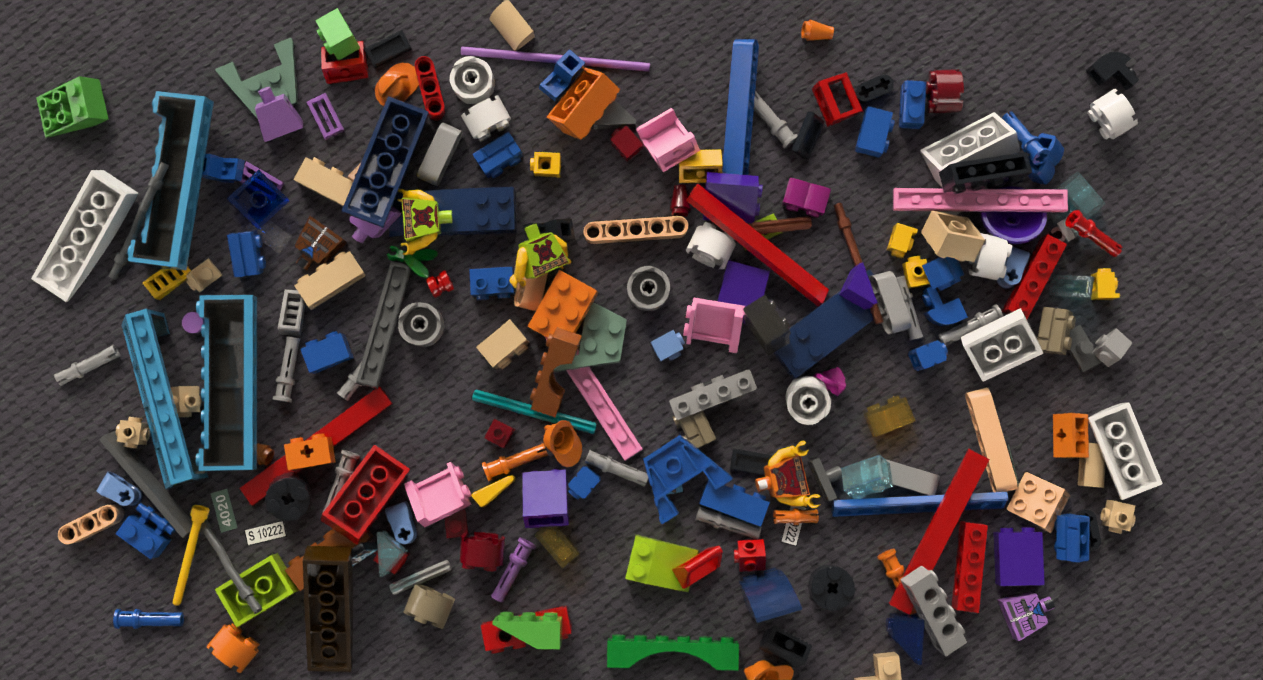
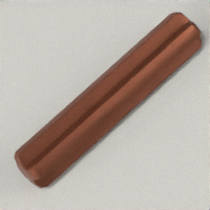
[750,216,812,234]

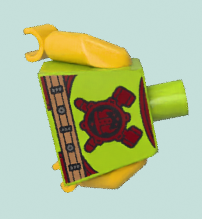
[397,189,453,255]
[509,224,571,289]

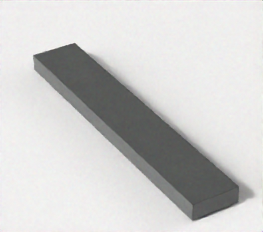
[356,261,412,389]
[99,431,193,538]

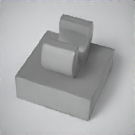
[1051,217,1079,242]

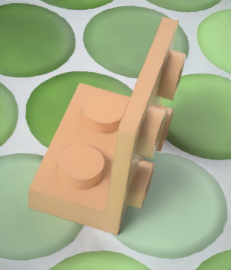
[1007,472,1070,533]

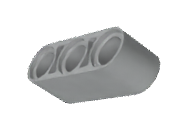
[417,122,463,186]
[869,271,911,334]
[874,458,940,495]

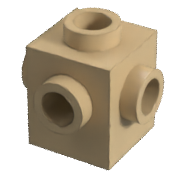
[171,386,202,417]
[116,417,150,448]
[1101,500,1135,534]

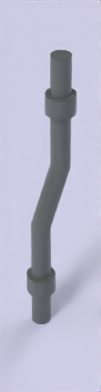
[109,162,169,280]
[189,510,262,614]

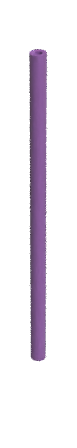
[461,47,650,72]

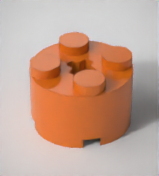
[207,623,260,673]

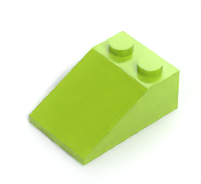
[625,535,698,592]

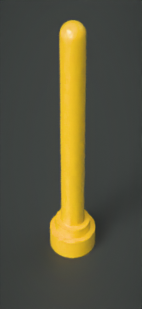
[173,505,210,606]

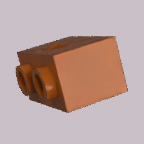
[1053,413,1089,458]
[284,433,336,470]

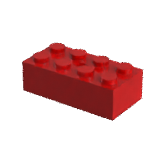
[321,445,410,545]

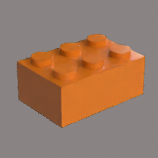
[547,68,620,140]
[528,270,599,338]

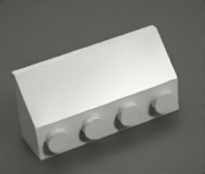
[920,112,1020,188]
[1088,402,1163,500]

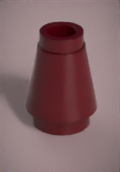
[669,184,691,217]

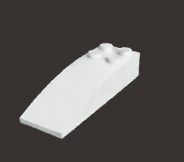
[31,170,139,302]

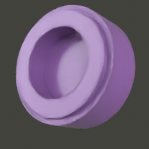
[182,312,205,334]

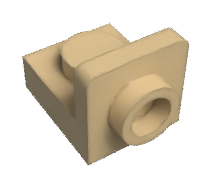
[186,258,222,293]

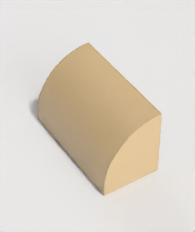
[490,0,535,51]
[1078,443,1106,488]

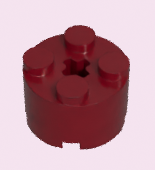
[926,69,964,114]
[460,532,505,571]

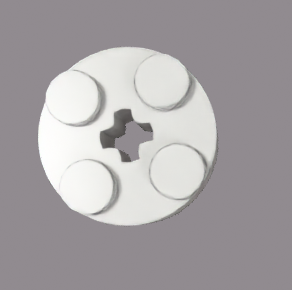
[450,56,495,104]
[1088,89,1138,140]
[461,95,511,142]
[686,222,736,269]
[969,233,1012,280]
[786,376,831,425]

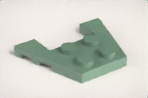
[215,38,298,119]
[554,302,627,372]

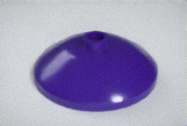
[981,186,1047,244]

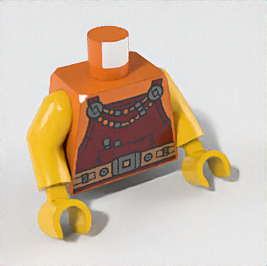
[755,441,821,508]

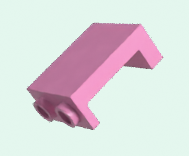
[636,108,700,172]
[683,298,745,353]
[404,462,471,527]

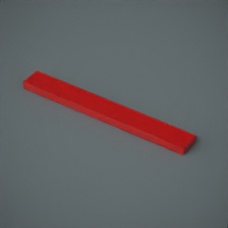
[686,184,829,307]
[240,386,393,506]
[889,449,990,615]

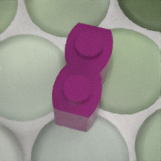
[782,178,831,218]

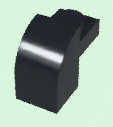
[1085,52,1139,90]
[523,219,575,243]

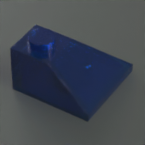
[227,170,290,230]
[886,613,924,665]

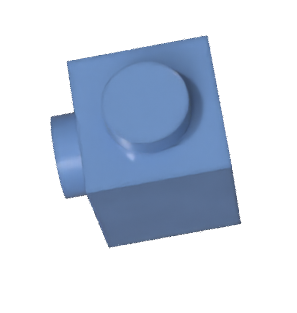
[650,330,685,362]

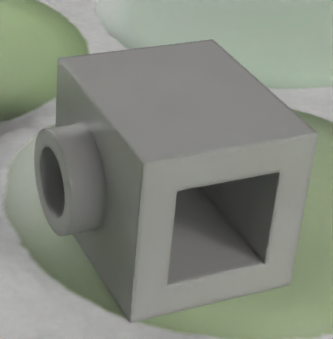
[1092,328,1132,367]

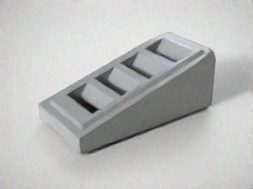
[278,289,305,336]

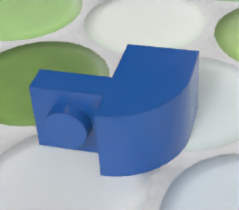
[539,49,585,102]
[202,154,245,183]
[922,287,968,326]

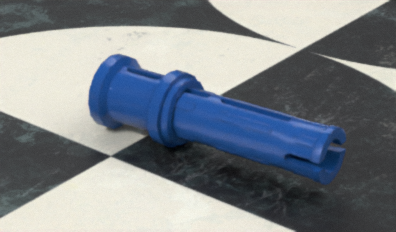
[1002,112,1050,165]
[113,609,184,629]

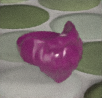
[813,367,846,396]

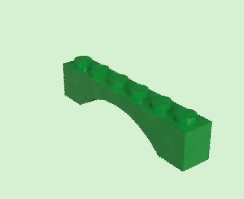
[607,634,739,671]

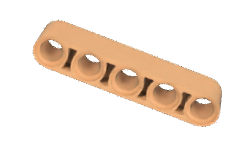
[584,216,688,244]
[965,387,1018,492]

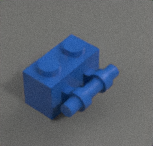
[116,503,175,559]

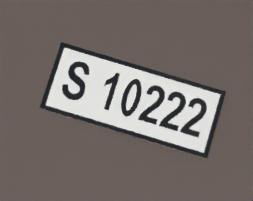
[780,506,807,547]
[244,520,287,546]

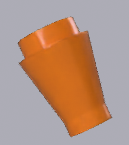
[801,20,834,41]

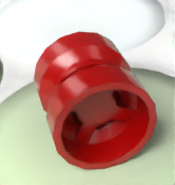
[426,270,454,298]

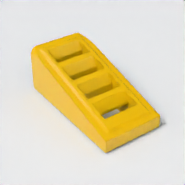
[142,266,191,300]
[471,475,516,507]

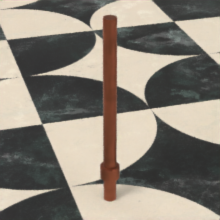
[834,203,884,325]

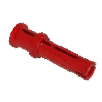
[1065,210,1122,257]

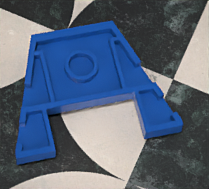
[643,435,733,524]

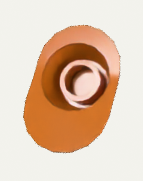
[375,62,419,106]
[543,420,582,467]
[744,660,794,680]

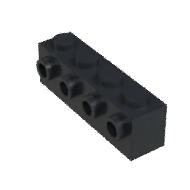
[939,152,1032,194]

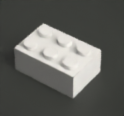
[961,308,1043,382]

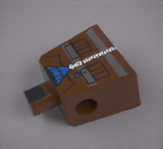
[295,216,347,270]

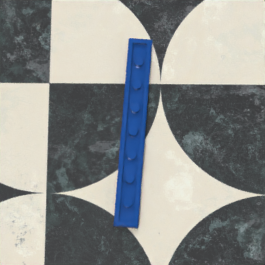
[832,492,1008,517]

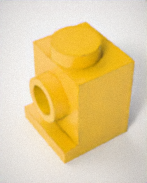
[530,152,561,178]
[887,223,918,258]
[902,256,930,289]
[1091,268,1120,300]

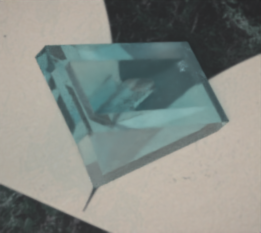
[1050,275,1094,301]
[377,531,408,577]

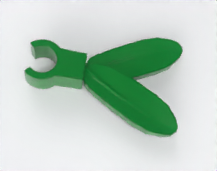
[387,246,438,278]

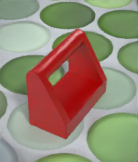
[321,41,369,84]
[812,72,863,127]
[672,546,723,589]

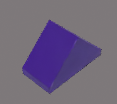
[839,263,877,310]

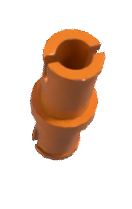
[773,508,819,525]

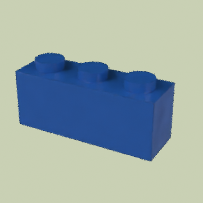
[699,479,770,527]

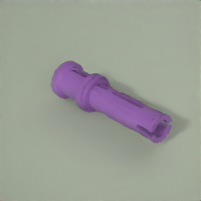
[491,537,536,602]

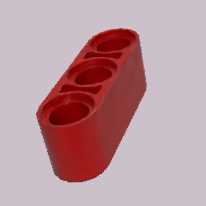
[415,56,445,121]

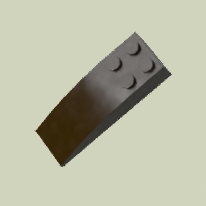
[302,546,353,672]

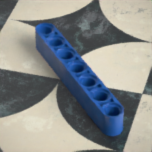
[722,39,759,175]

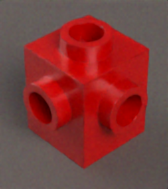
[734,539,766,572]

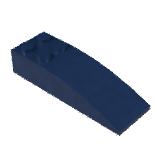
[341,96,429,228]
[389,187,517,237]
[768,269,874,379]
[739,567,802,623]

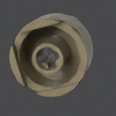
[403,584,455,629]

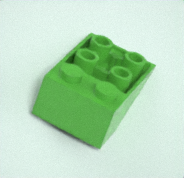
[36,76,109,138]
[492,612,562,649]

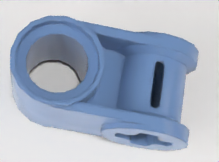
[997,246,1030,289]
[96,472,142,506]
[385,501,417,544]

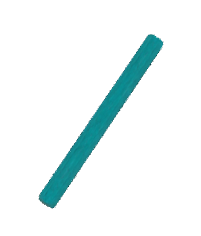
[472,390,597,434]

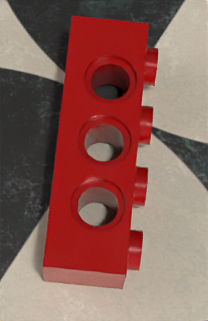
[1002,234,1067,319]
[951,521,988,613]
[481,605,572,654]

